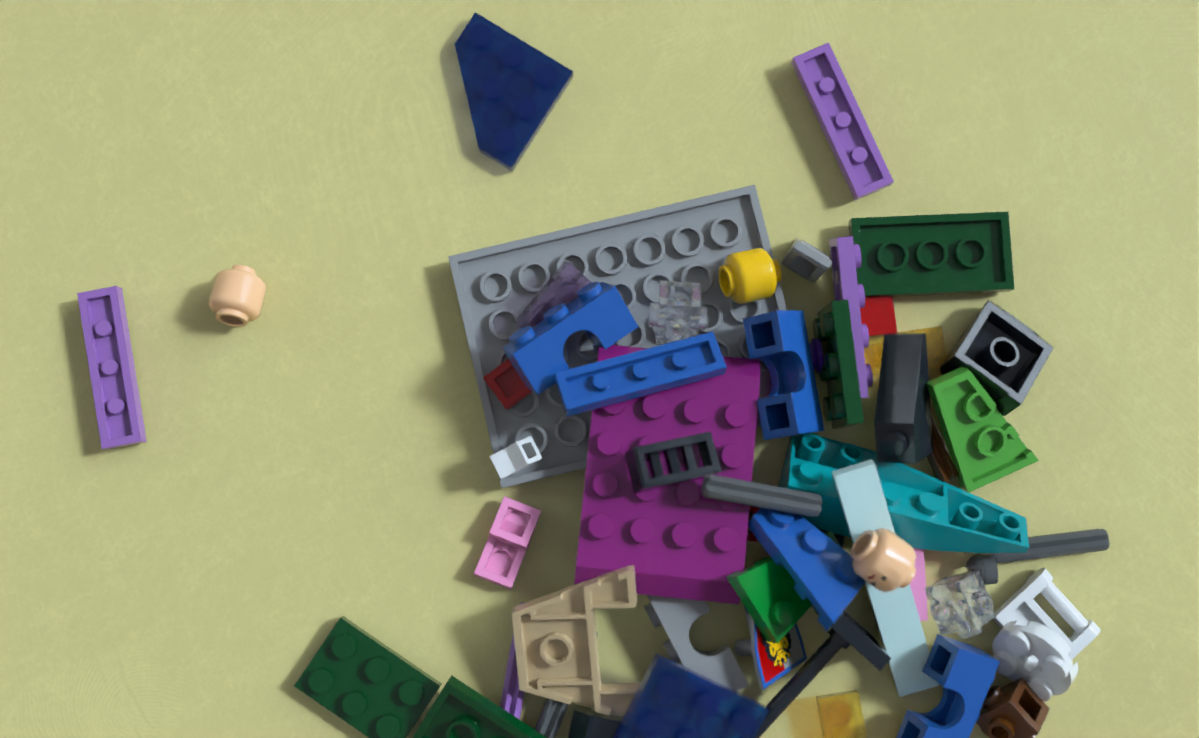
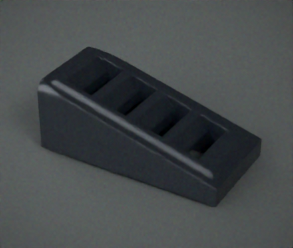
[625,432,722,493]

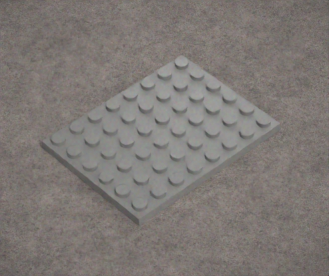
[448,185,787,488]

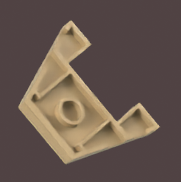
[511,566,647,725]

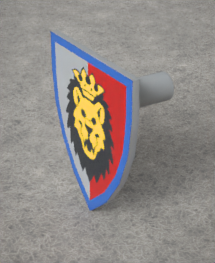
[734,611,807,689]

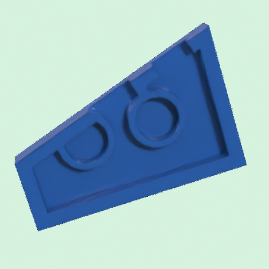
[748,508,866,632]

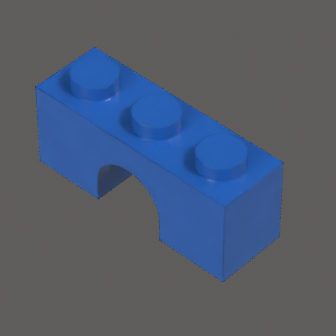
[502,281,638,395]
[743,310,825,440]
[896,634,1000,738]

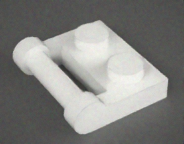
[990,567,1101,661]

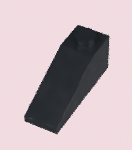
[874,333,933,464]

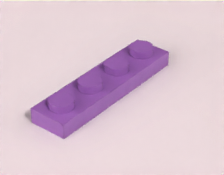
[791,42,894,201]
[829,236,873,398]
[77,286,147,450]

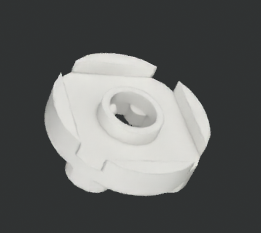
[992,621,1078,701]

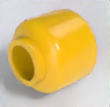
[718,248,782,304]

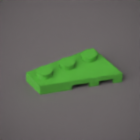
[926,367,1039,493]

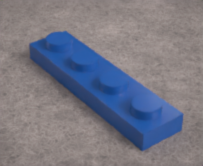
[555,332,727,417]

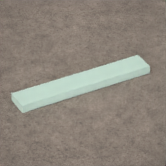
[831,459,939,697]

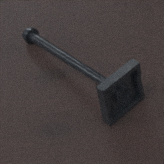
[737,605,891,738]

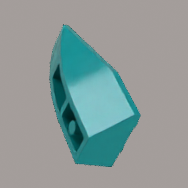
[778,434,1029,553]

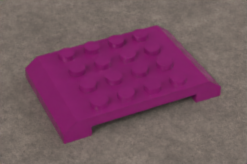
[574,345,760,605]

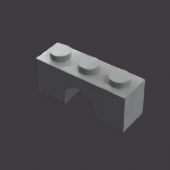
[644,595,749,709]

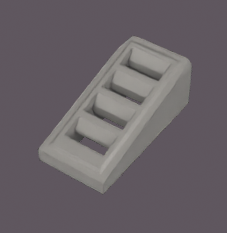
[781,238,833,283]

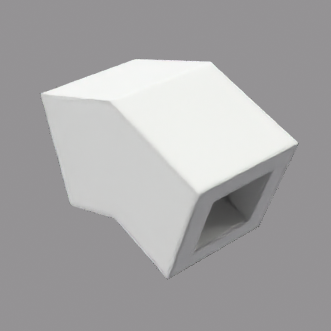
[489,436,542,480]

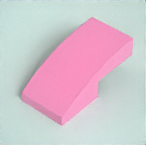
[474,496,541,590]

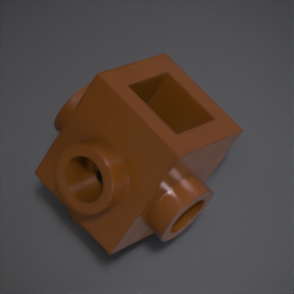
[976,677,1050,738]

